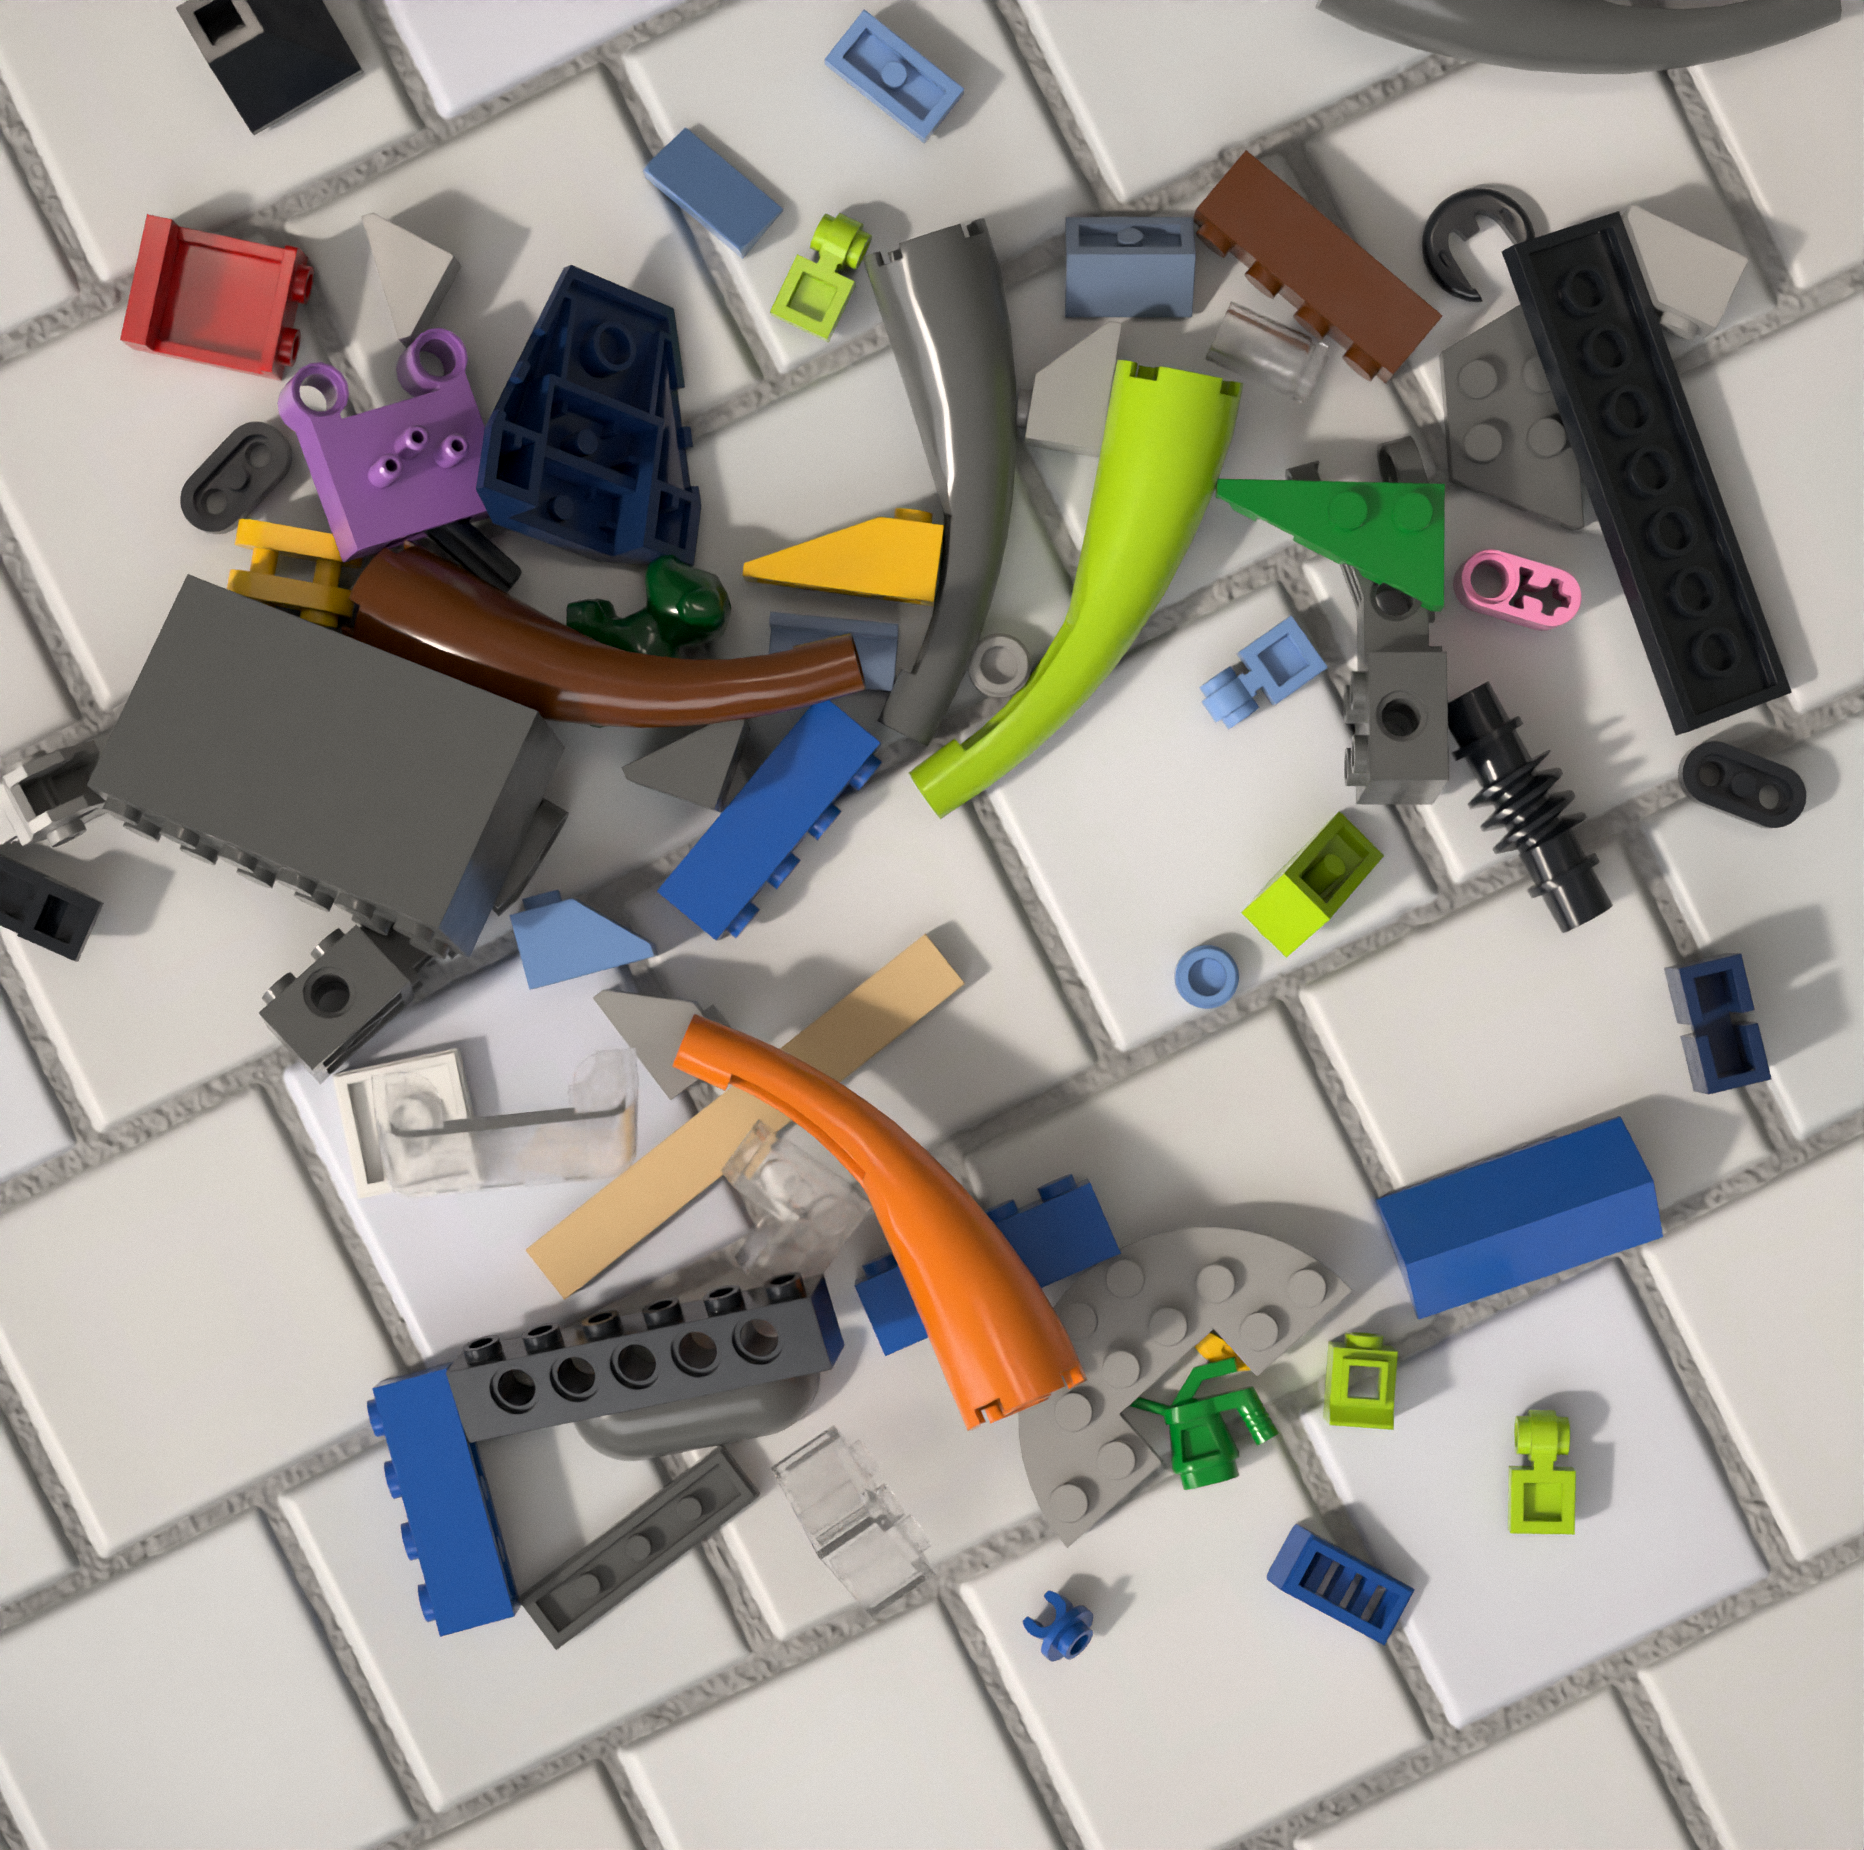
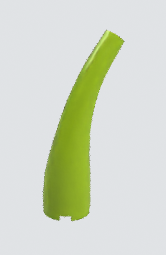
[908,359,1244,819]

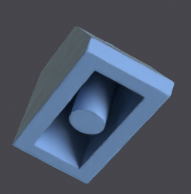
[510,890,658,990]

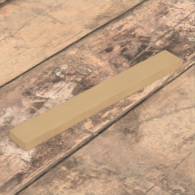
[526,934,965,1300]

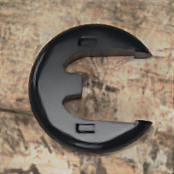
[1422,188,1535,302]

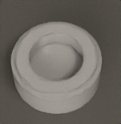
[968,633,1031,698]

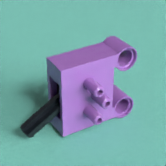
[277,328,522,593]

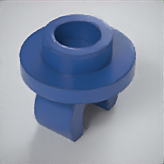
[1022,1590,1093,1662]

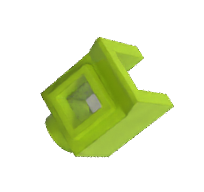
[1323,1332,1398,1430]

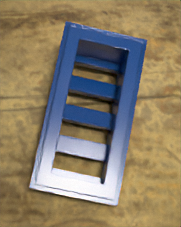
[1266,1524,1415,1646]

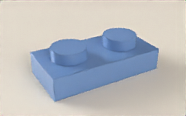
[824,9,964,144]

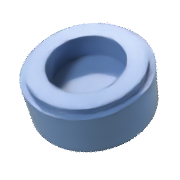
[1174,945,1239,1009]

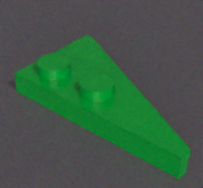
[1216,479,1445,612]

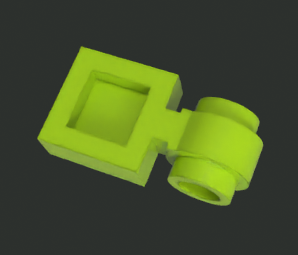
[770,213,872,343]
[1508,1410,1576,1535]

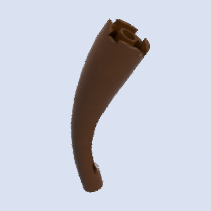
[341,540,866,728]

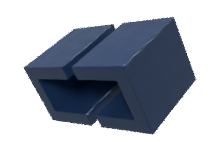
[1664,953,1772,1095]

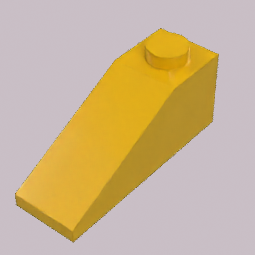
[742,508,944,607]

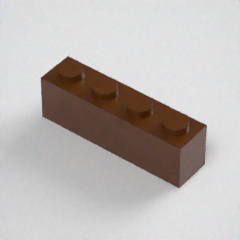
[1193,150,1443,384]

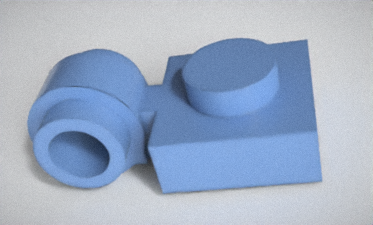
[1199,615,1328,729]

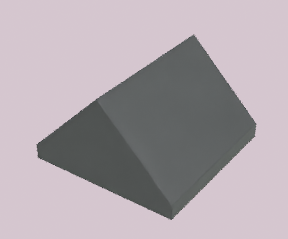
[621,719,751,813]

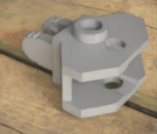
[0,740,106,848]

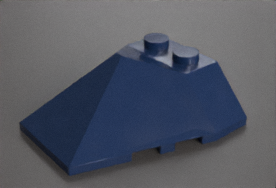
[476,265,702,567]

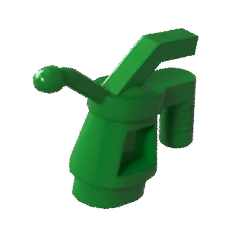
[1129,1356,1279,1490]

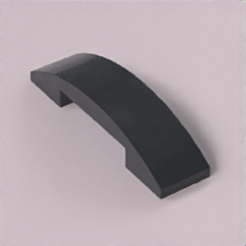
[0,854,104,962]

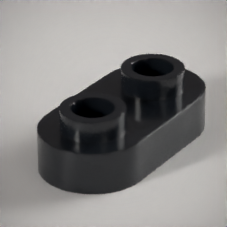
[180,421,292,534]
[1678,741,1806,829]

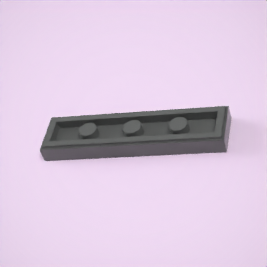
[518,1445,760,1650]

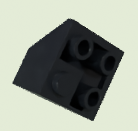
[176,0,364,135]

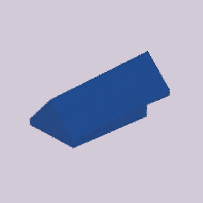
[1375,1116,1663,1319]

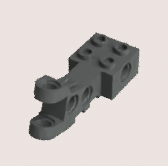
[1285,436,1449,805]
[259,797,569,1084]

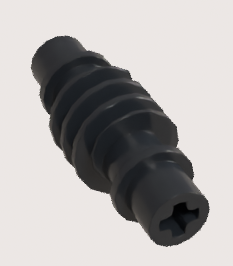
[1448,681,1613,933]

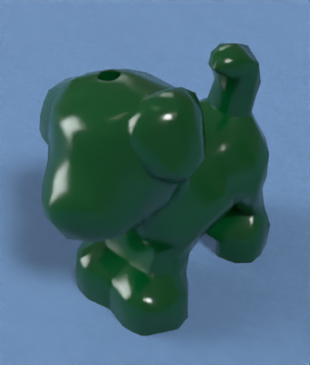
[566,554,731,728]

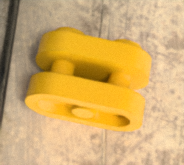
[226,519,363,628]

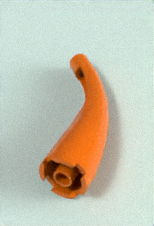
[672,1014,1087,1431]

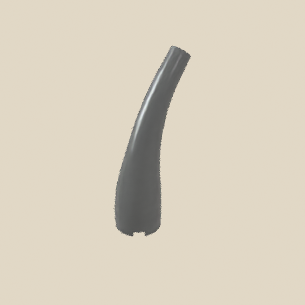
[1316,0,1842,74]
[863,218,1017,747]

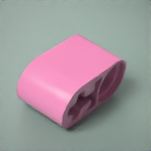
[1453,549,1581,631]

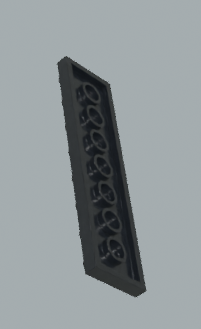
[1501,211,1792,736]

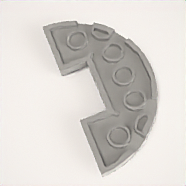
[1018,1227,1353,1548]

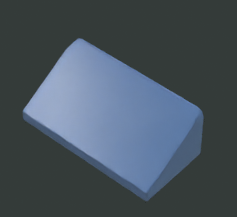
[643,127,783,259]

